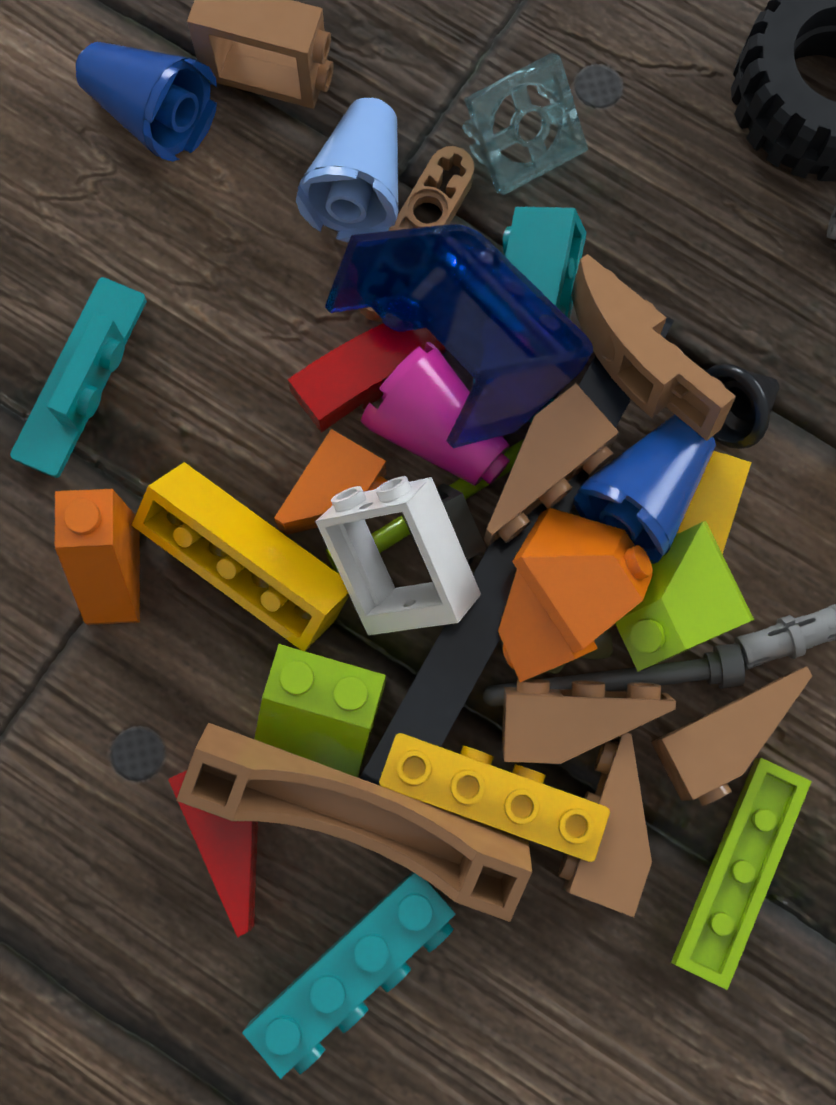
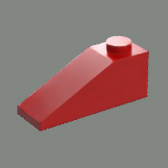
[168,770,258,938]

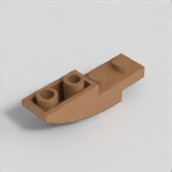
[571,254,736,441]

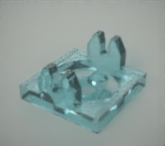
[462,53,588,195]

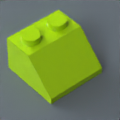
[254,644,386,777]

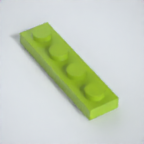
[671,758,812,990]

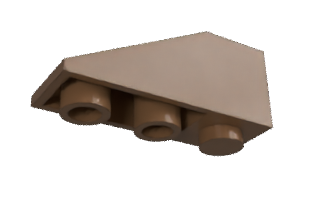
[483,383,619,546]
[502,678,676,764]
[558,732,652,917]

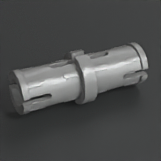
[734,604,836,670]

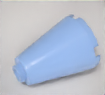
[296,98,399,243]

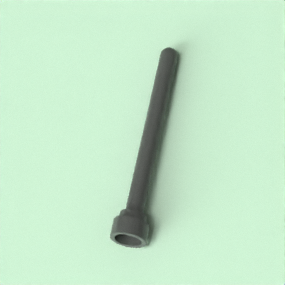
[483,643,745,707]

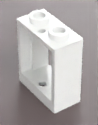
[315,476,481,635]

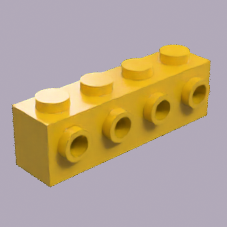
[131,462,350,651]

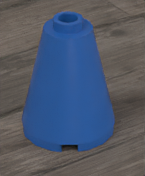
[76,42,217,162]
[574,415,716,564]

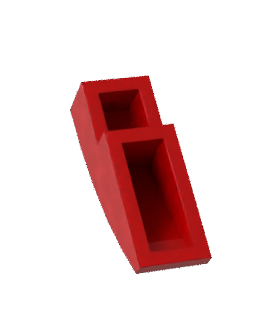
[288,310,446,433]

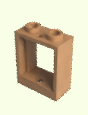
[187,0,333,109]

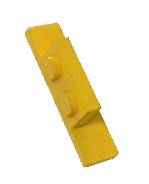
[379,733,610,862]

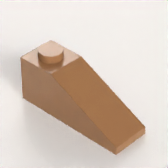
[651,666,812,806]

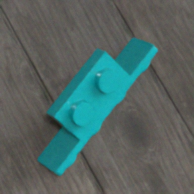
[10,277,147,478]

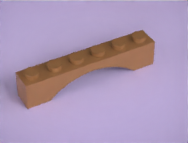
[176,723,532,922]

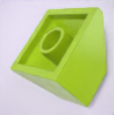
[615,521,754,672]

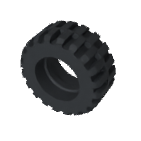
[731,0,836,182]

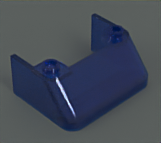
[325,224,593,448]

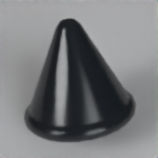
[705,364,780,449]

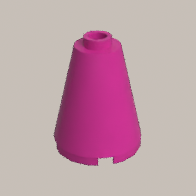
[361,342,511,486]

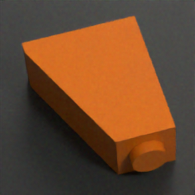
[55,489,140,625]

